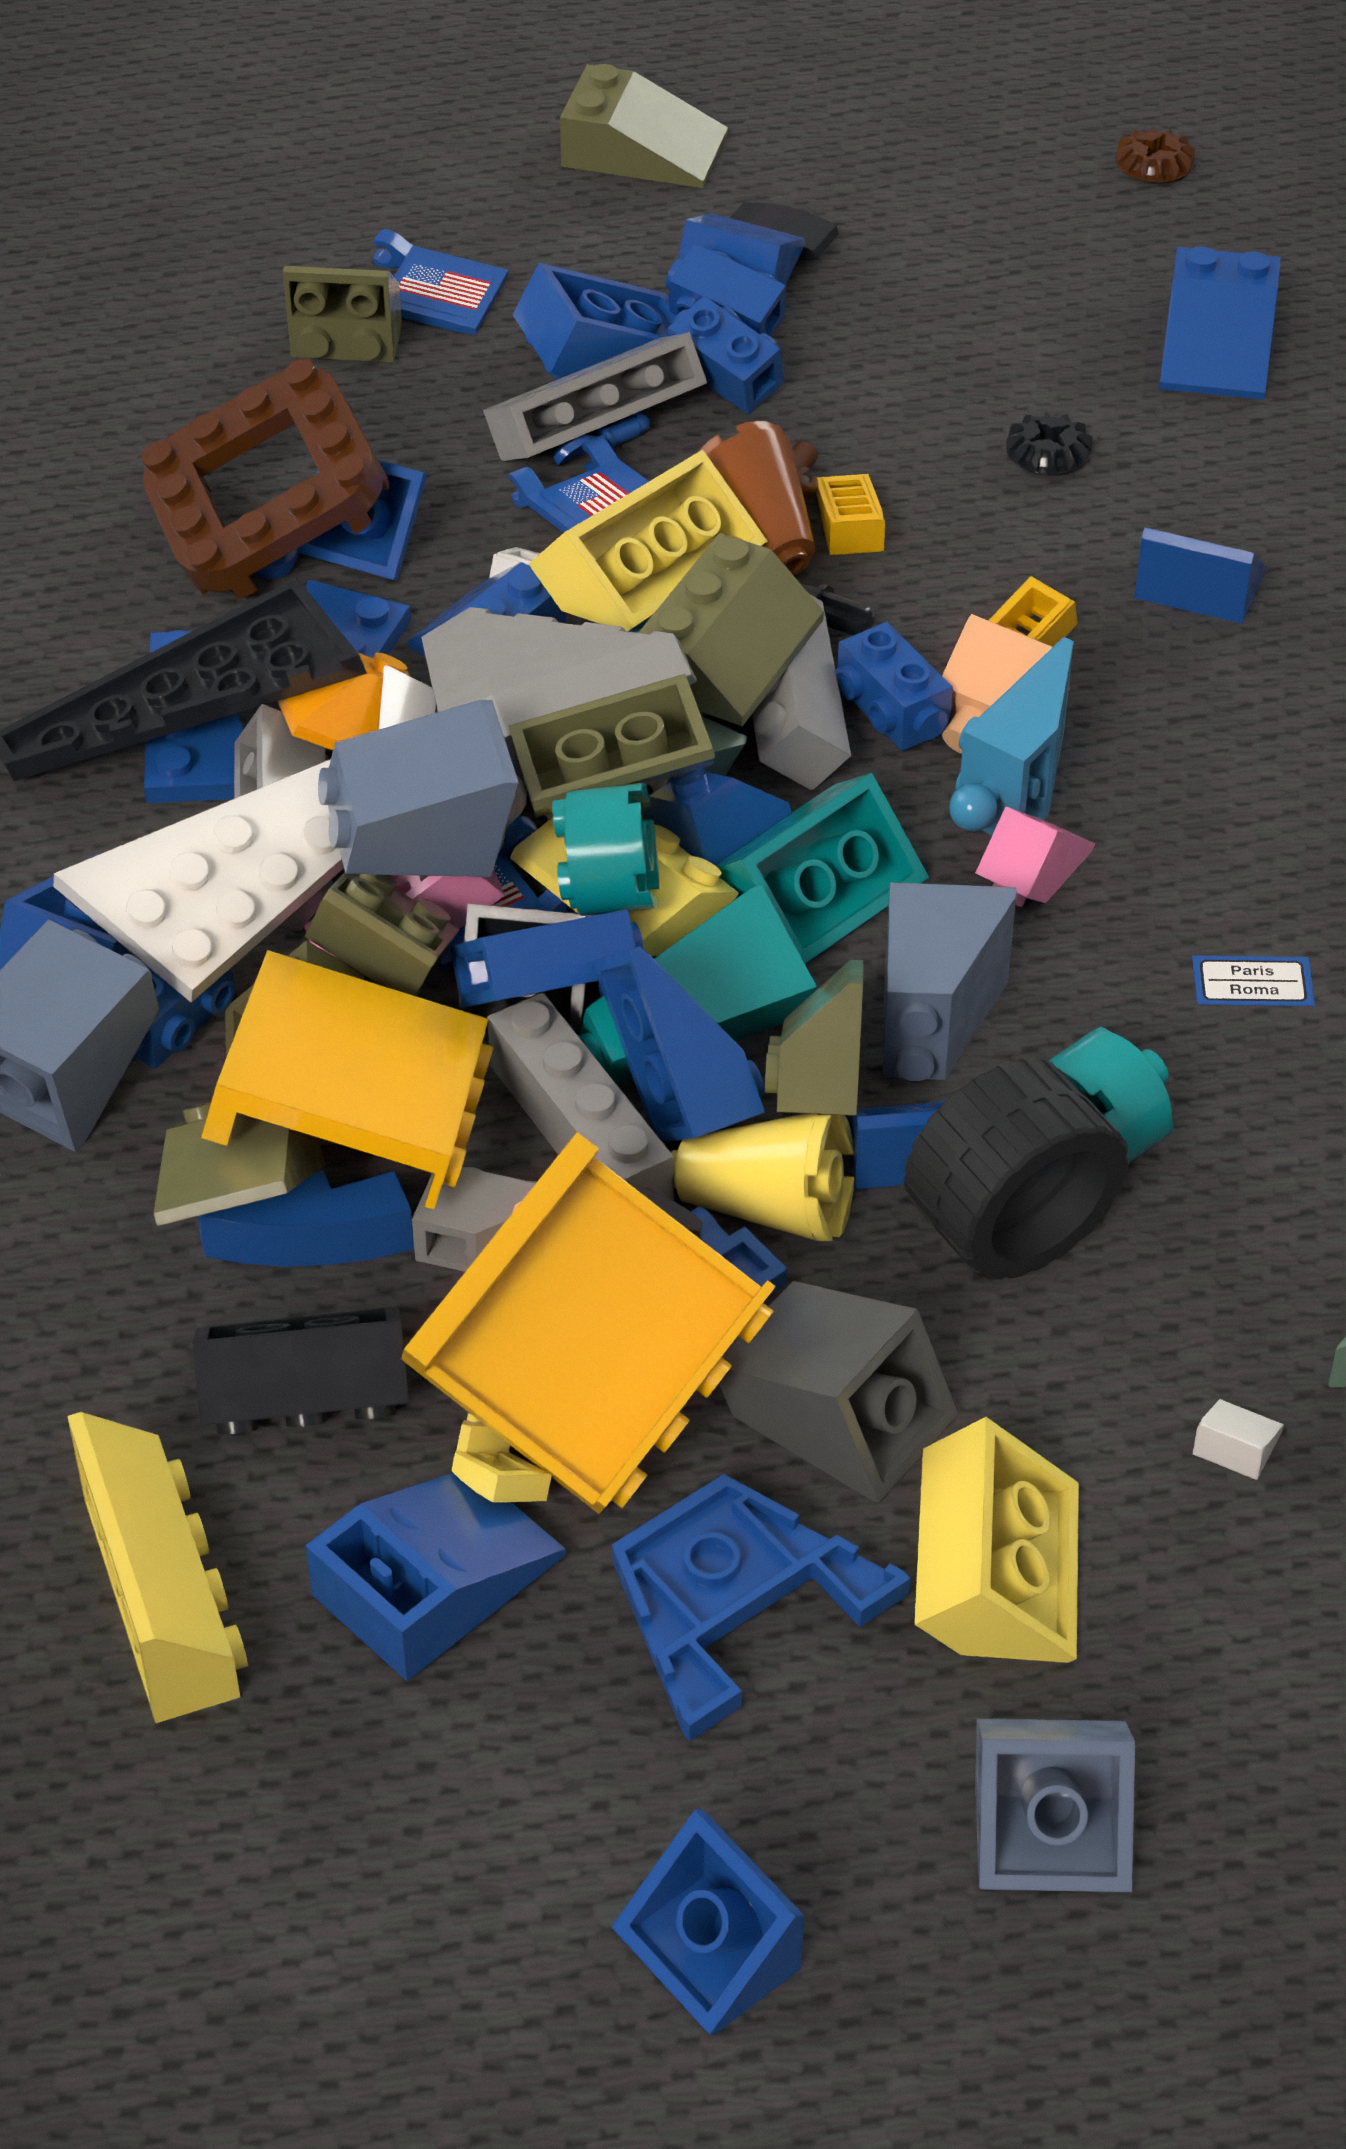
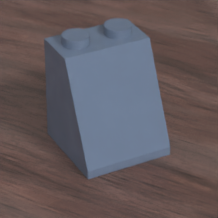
[318,700,518,877]
[882,882,1016,1081]
[0,919,160,1152]

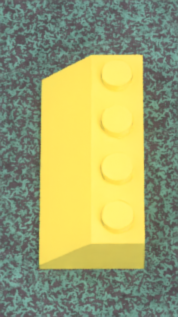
[528,450,768,632]
[67,1412,248,1723]

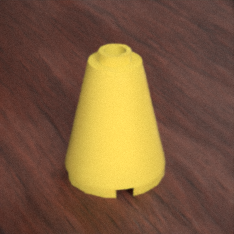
[671,1113,854,1242]

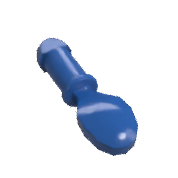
[553,412,650,466]

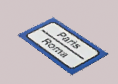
[1192,955,1315,1006]

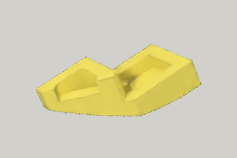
[451,1413,552,1503]

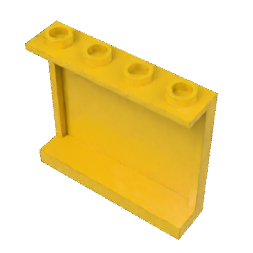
[201,950,493,1210]
[401,1132,776,1514]

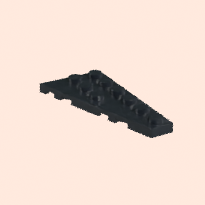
[0,578,367,781]

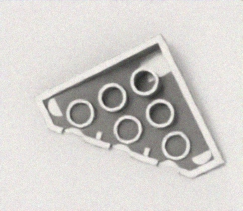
[421,607,697,784]

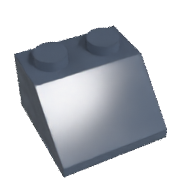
[975,1718,1135,1892]

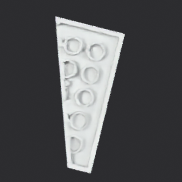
[53,759,344,1003]

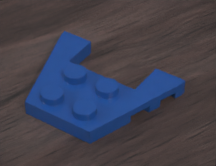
[611,1474,911,1742]

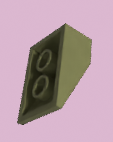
[560,64,728,188]
[154,1102,326,1226]

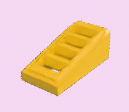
[815,474,885,555]
[988,576,1078,647]

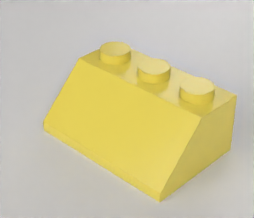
[510,817,739,956]
[915,1417,1079,1663]

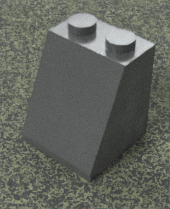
[719,1281,958,1503]

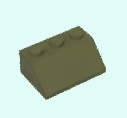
[639,533,824,726]
[508,674,715,818]
[765,960,863,1116]

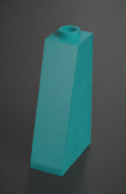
[578,884,817,1085]

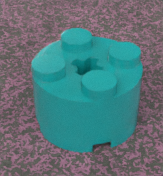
[552,783,659,916]
[1048,1027,1174,1164]

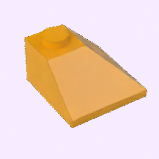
[278,652,410,750]

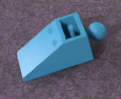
[949,637,1074,835]

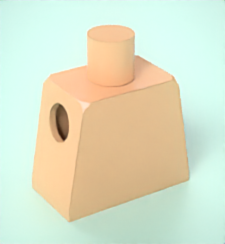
[942,614,1052,754]

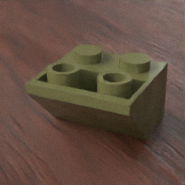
[283,266,402,362]
[304,873,460,997]

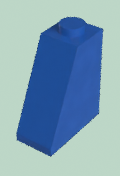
[450,909,643,1008]

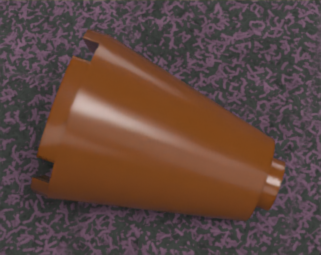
[697,421,815,576]

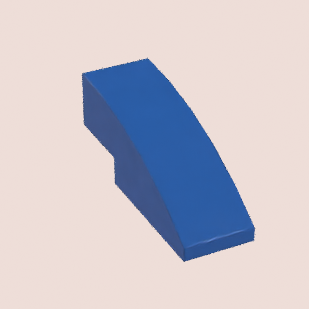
[197,1171,414,1266]

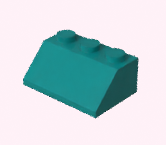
[715,773,929,964]

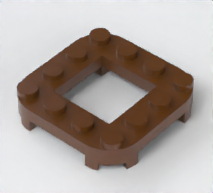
[141,359,389,598]

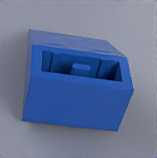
[305,1473,566,1682]

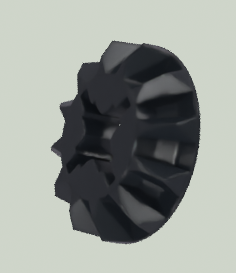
[1006,411,1093,475]

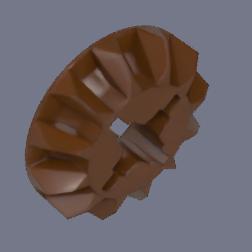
[1115,127,1195,183]

